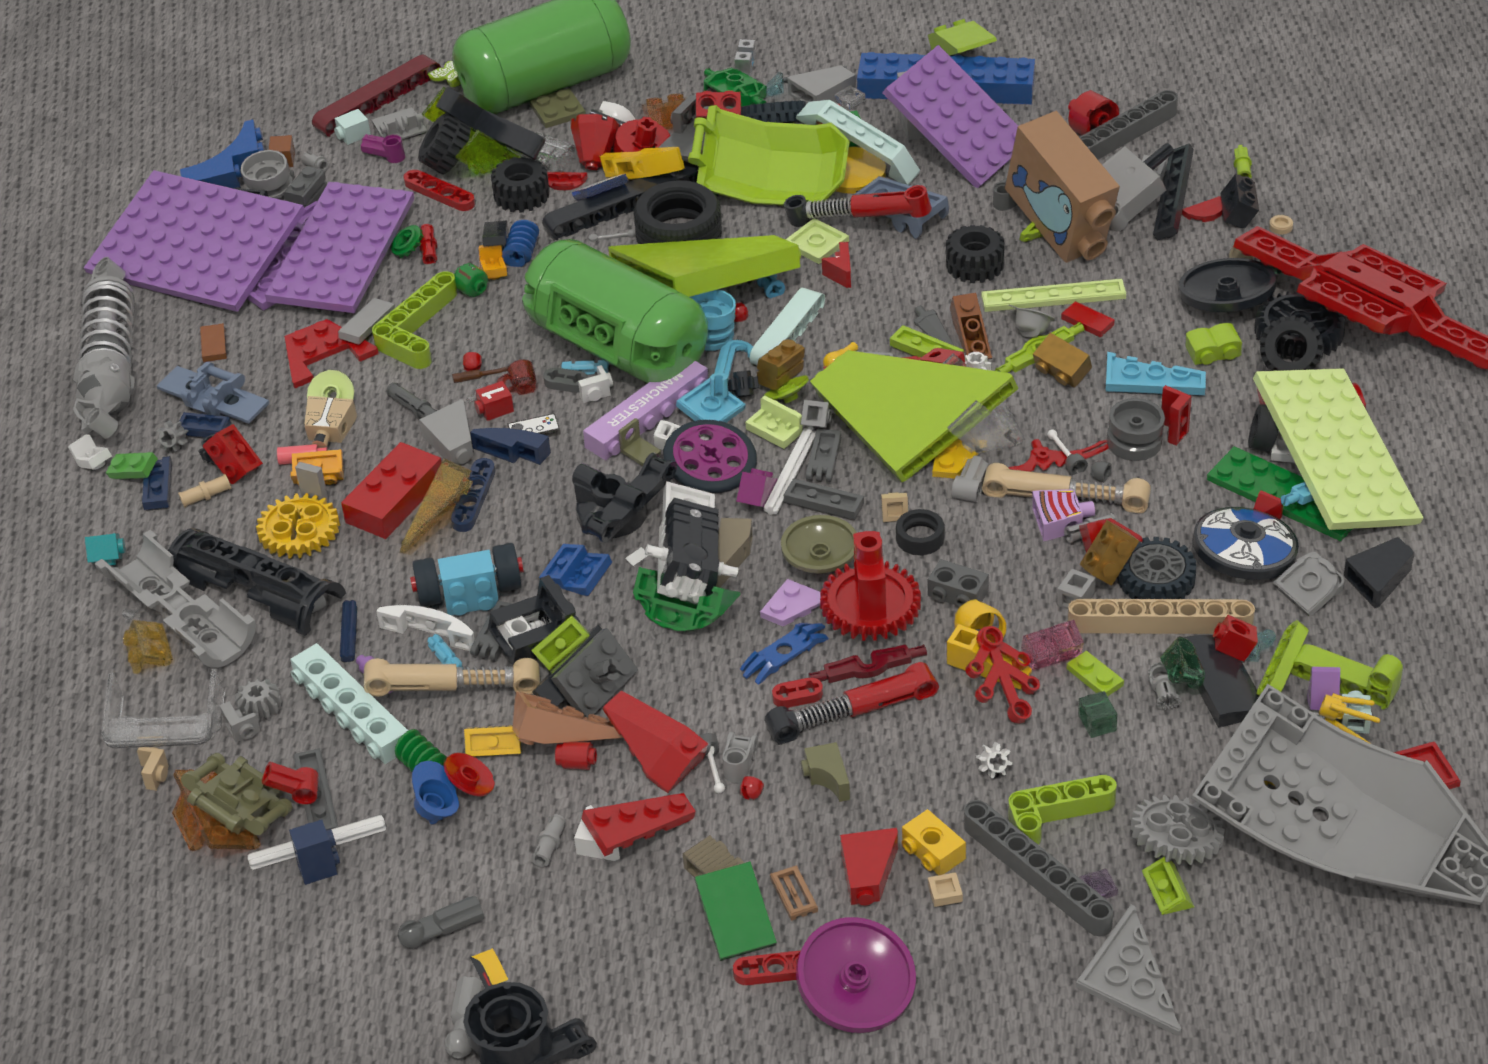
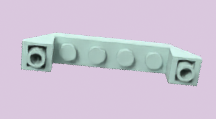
[796,100,920,185]

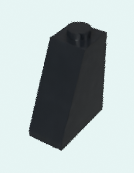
[1344,537,1414,608]

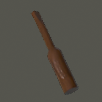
[452,366,510,383]

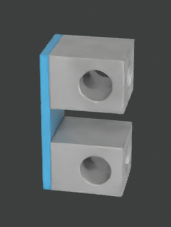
[735,39,756,74]

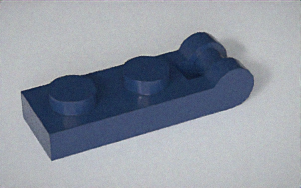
[142,456,172,510]

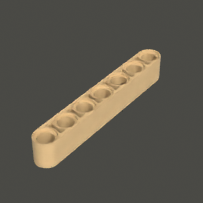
[1068,599,1255,634]

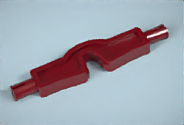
[808,644,927,683]

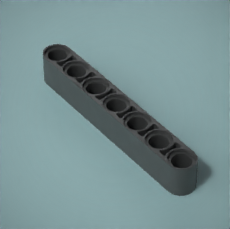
[964,800,1113,936]

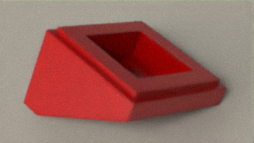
[1253,491,1283,519]

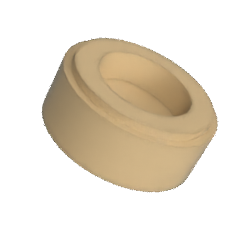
[1269,215,1293,234]

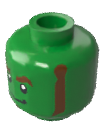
[454,263,488,297]

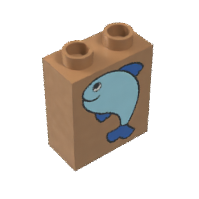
[1005,110,1120,263]

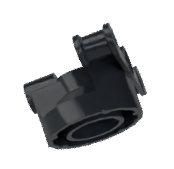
[572,452,677,543]
[463,982,597,1064]

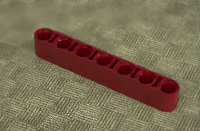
[312,54,441,137]

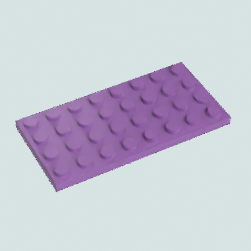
[265,182,415,313]

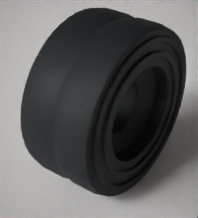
[1248,404,1279,452]

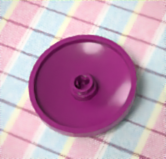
[796,917,916,1033]

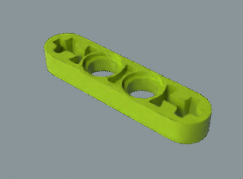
[1257,620,1309,696]

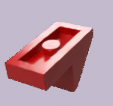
[822,242,851,288]

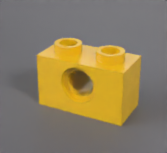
[902,809,966,875]

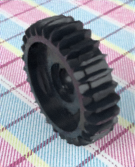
[1254,291,1345,361]

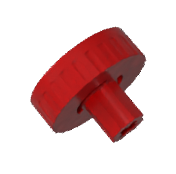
[613,117,671,153]

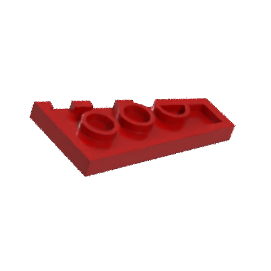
[581,793,696,856]

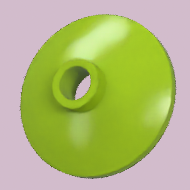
[764,375,809,403]

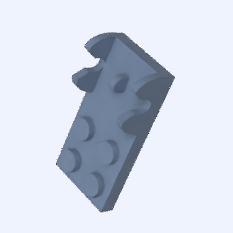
[850,176,949,239]

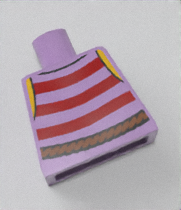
[1032,489,1095,541]

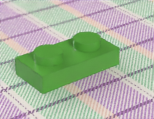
[106,452,158,479]

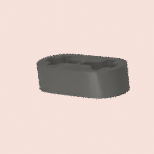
[543,368,588,393]

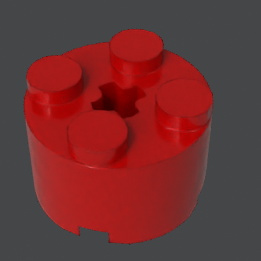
[1068,90,1119,136]

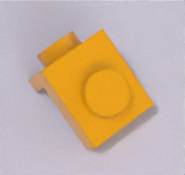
[478,245,507,279]

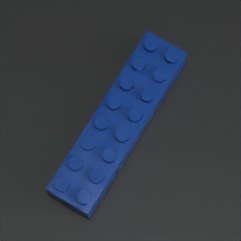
[857,52,1035,105]

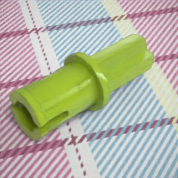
[1234,145,1252,179]

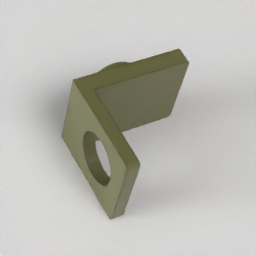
[619,418,661,466]

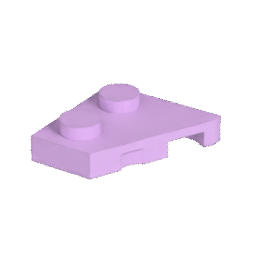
[760,579,820,626]

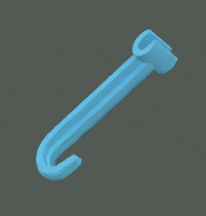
[710,340,753,398]

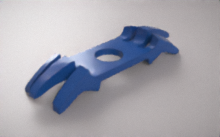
[740,623,829,685]

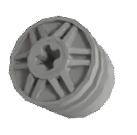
[241,150,293,201]

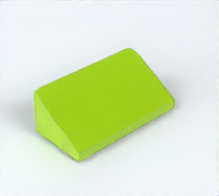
[531,615,590,670]
[1142,856,1194,915]

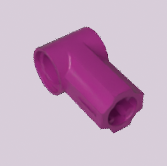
[361,134,405,163]

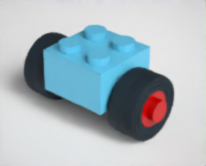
[410,543,524,615]

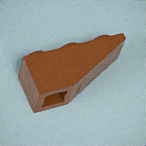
[950,292,992,359]

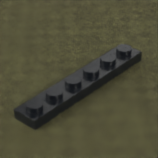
[1153,143,1194,241]

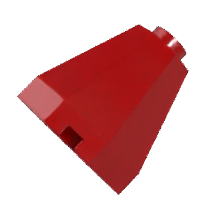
[571,114,619,170]

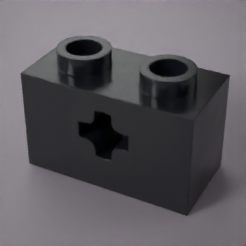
[1220,173,1259,228]

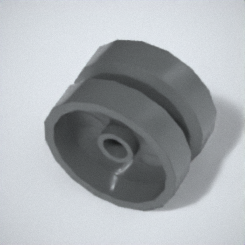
[1107,398,1165,461]

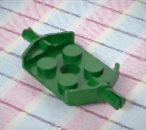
[704,67,767,107]

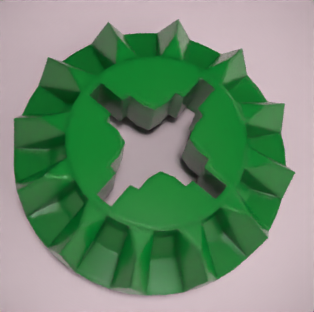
[391,225,424,258]

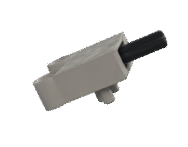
[1102,143,1174,231]

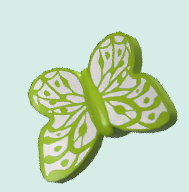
[428,61,461,87]

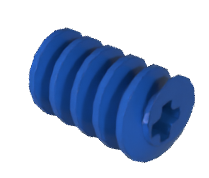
[502,220,539,267]

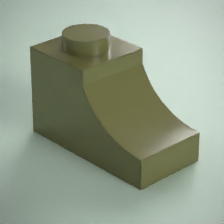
[800,742,850,802]

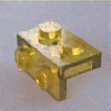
[123,620,173,674]

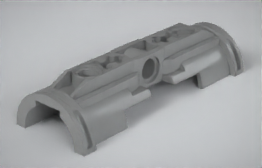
[95,530,256,668]

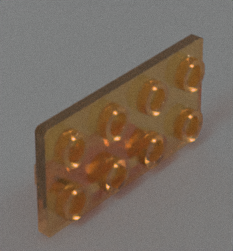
[172,769,261,851]

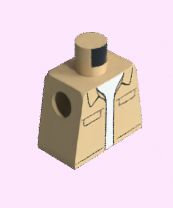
[304,396,357,448]

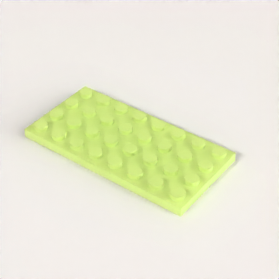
[1253,369,1423,530]

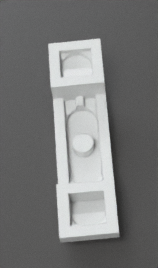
[376,605,475,651]

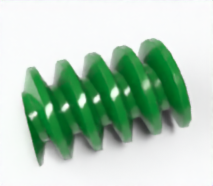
[395,729,447,772]

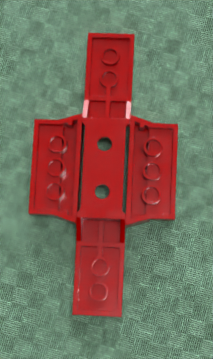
[1233,226,1488,370]

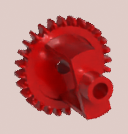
[820,531,921,641]

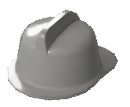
[1009,304,1055,338]

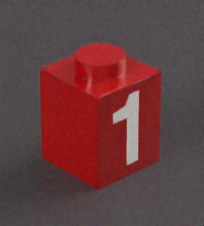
[474,381,514,421]

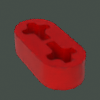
[772,678,823,708]

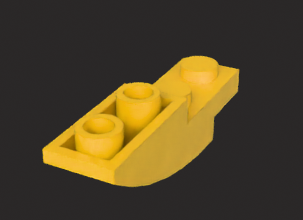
[600,147,685,180]

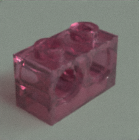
[1021,619,1084,671]

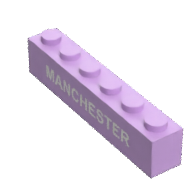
[583,361,708,461]

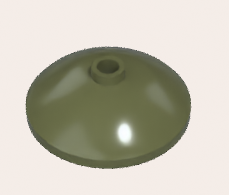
[781,515,857,574]

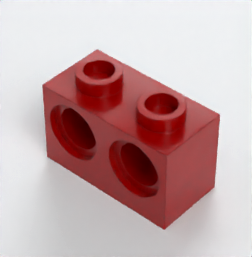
[696,91,741,120]

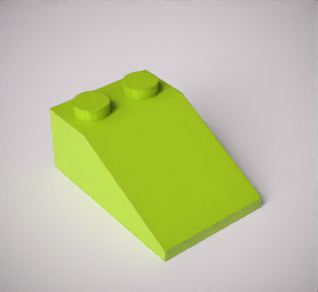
[927,19,997,56]

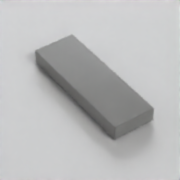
[338,298,395,344]

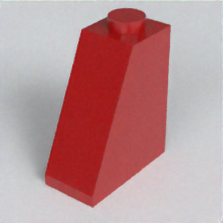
[840,828,898,906]

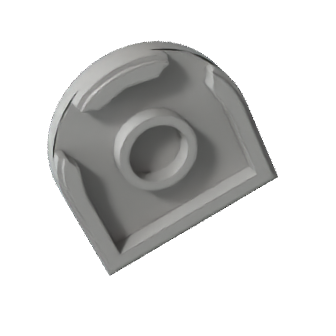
[1273,557,1339,616]

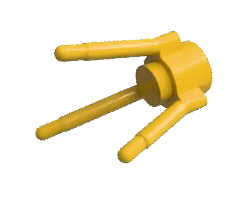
[1319,693,1380,744]

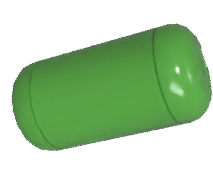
[452,0,631,114]
[522,239,708,383]

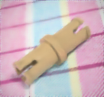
[178,474,231,508]

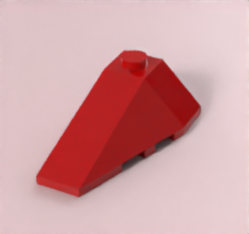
[603,690,708,793]

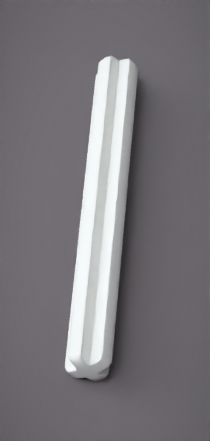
[764,426,816,515]
[248,815,386,870]

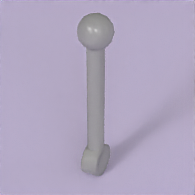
[589,229,636,242]

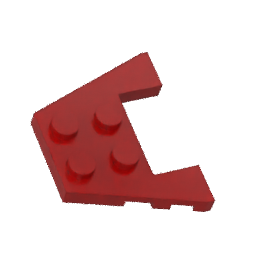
[284,319,379,388]

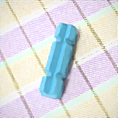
[561,360,609,375]
[427,634,463,670]

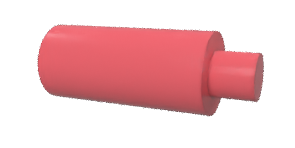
[277,444,328,465]

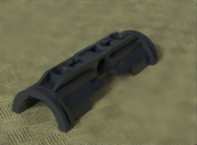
[168,528,346,636]

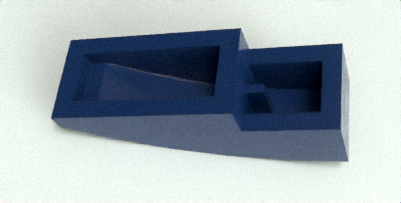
[470,428,551,465]

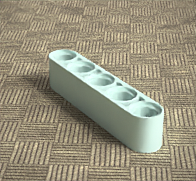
[750,287,825,365]

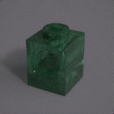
[1078,691,1118,738]

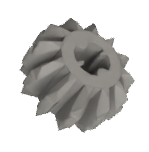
[235,678,282,722]

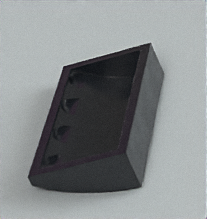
[1177,635,1259,728]

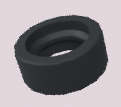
[896,509,945,556]

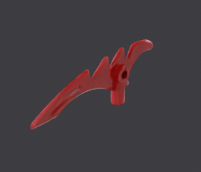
[1008,439,1108,472]

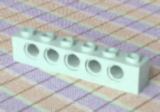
[290,643,408,764]

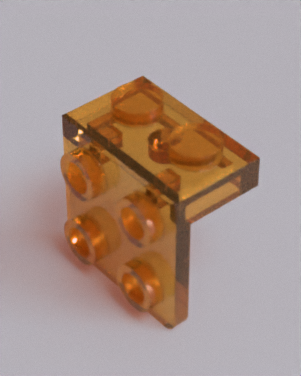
[641,93,688,129]

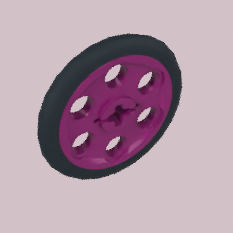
[663,420,757,493]

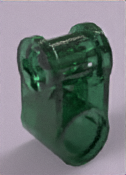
[1160,636,1205,689]

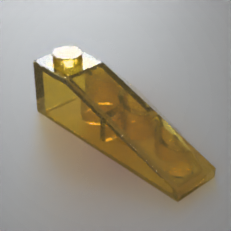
[400,458,473,554]

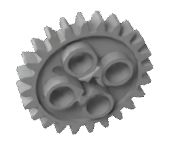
[1130,795,1225,865]

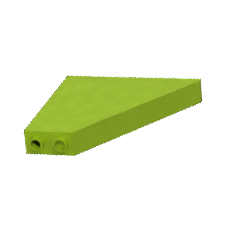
[608,235,801,297]
[810,350,1019,483]

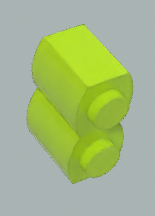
[1185,323,1242,365]

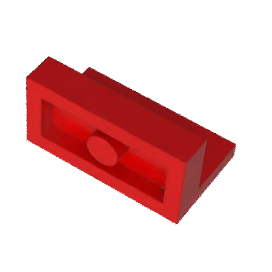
[1161,385,1192,446]

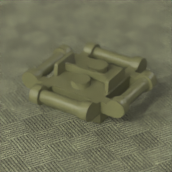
[181,753,293,835]

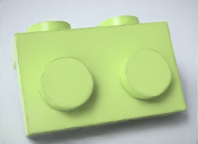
[745,396,803,449]

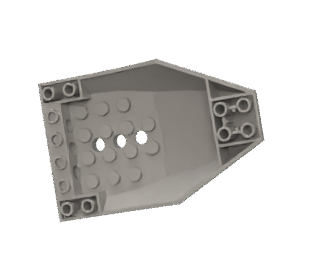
[1191,684,1488,905]

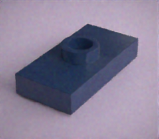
[179,412,231,438]

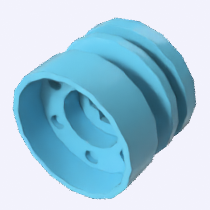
[690,289,736,351]

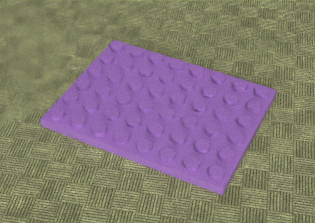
[84,170,305,312]

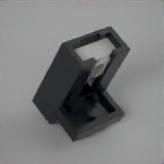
[488,575,581,665]

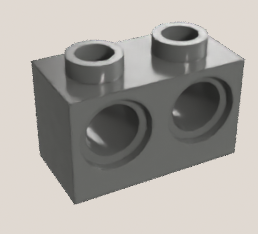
[927,559,989,608]

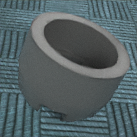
[1091,461,1112,482]

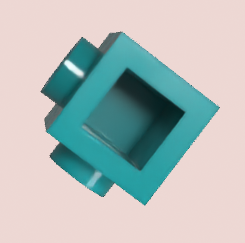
[85,533,126,565]

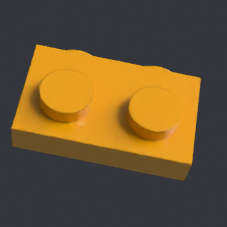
[290,449,344,486]

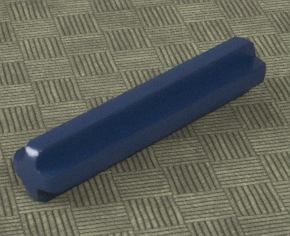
[340,600,357,662]

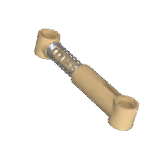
[982,463,1151,513]
[364,658,540,697]

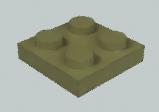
[530,88,586,128]

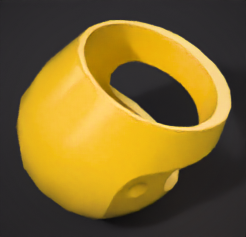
[954,599,1007,638]

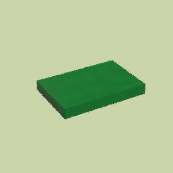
[694,861,777,961]

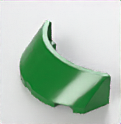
[633,567,741,631]

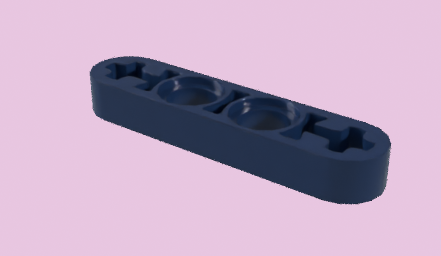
[451,458,495,532]

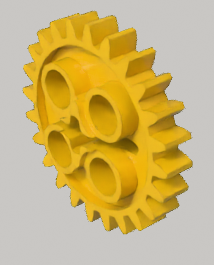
[256,493,340,559]

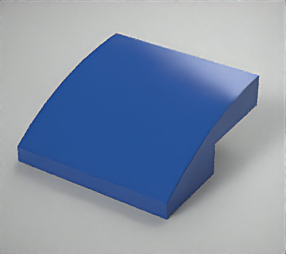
[539,544,612,596]

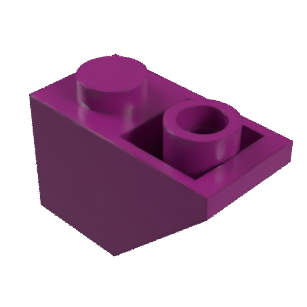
[736,468,778,507]

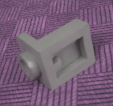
[219,701,261,742]

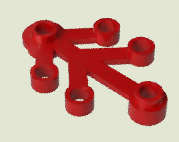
[965,626,1040,724]

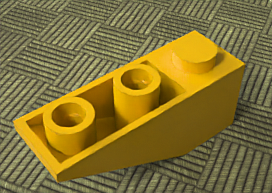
[947,624,1032,690]

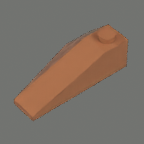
[512,691,623,745]

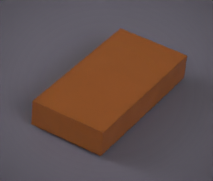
[200,323,227,362]

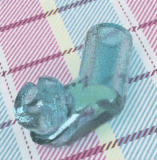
[1246,629,1276,662]

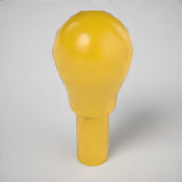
[823,342,858,367]

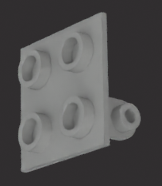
[372,107,427,139]

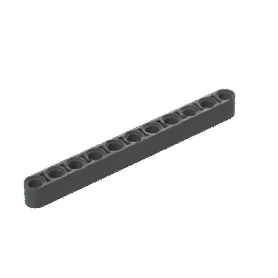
[993,90,1178,211]

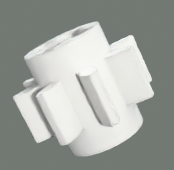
[965,352,991,370]
[976,742,1012,778]

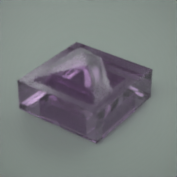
[1079,868,1118,899]

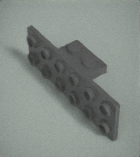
[658,95,744,163]

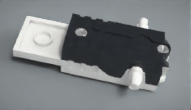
[645,481,738,604]

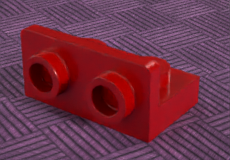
[203,424,263,484]

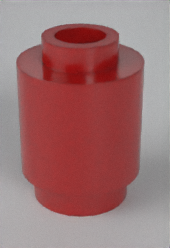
[555,742,597,770]

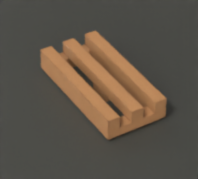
[770,865,818,921]

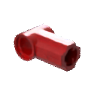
[262,761,319,805]

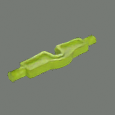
[995,322,1084,373]

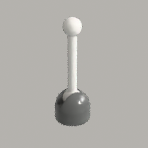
[1047,429,1088,475]
[700,733,725,793]

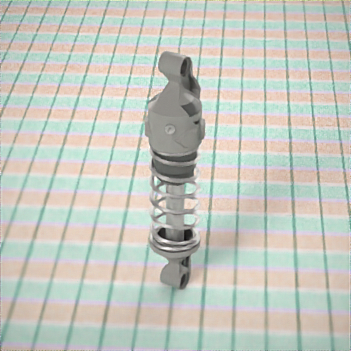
[73,257,135,439]

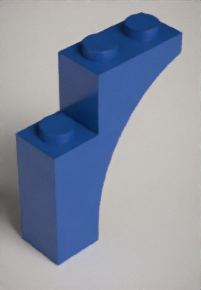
[180,120,265,188]

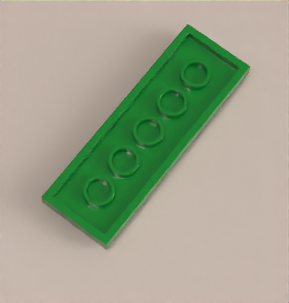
[1207,446,1352,541]

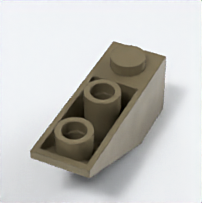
[716,518,753,587]

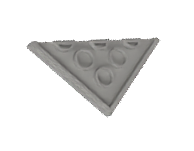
[1076,904,1181,1036]

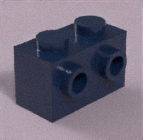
[289,819,340,885]

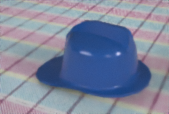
[412,761,459,825]

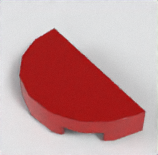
[547,172,588,191]
[1182,196,1223,222]

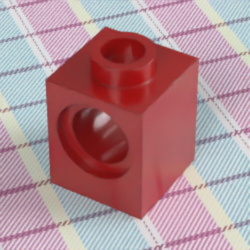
[1213,615,1258,662]

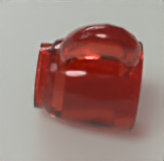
[496,359,537,395]

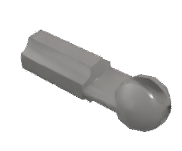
[444,976,483,1059]

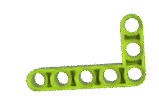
[372,271,457,369]

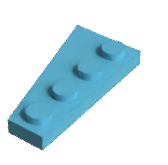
[1106,352,1206,395]

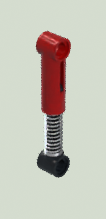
[784,185,932,227]
[764,662,939,745]

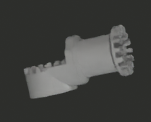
[1148,661,1181,710]

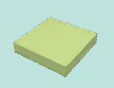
[785,218,849,264]

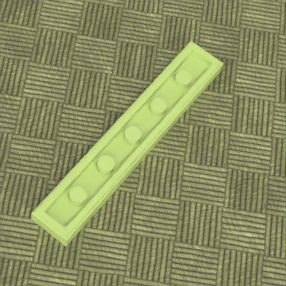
[981,279,1126,312]

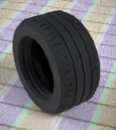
[633,181,722,244]

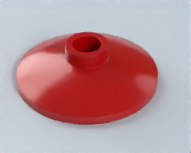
[444,753,495,796]

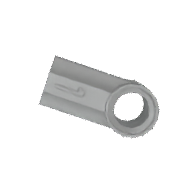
[951,456,988,503]

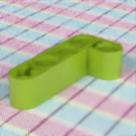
[1291,644,1403,710]
[1008,775,1117,845]

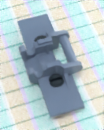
[157,362,269,423]

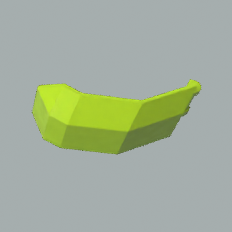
[688,105,850,206]

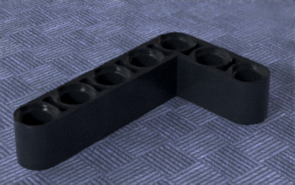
[436,87,546,160]

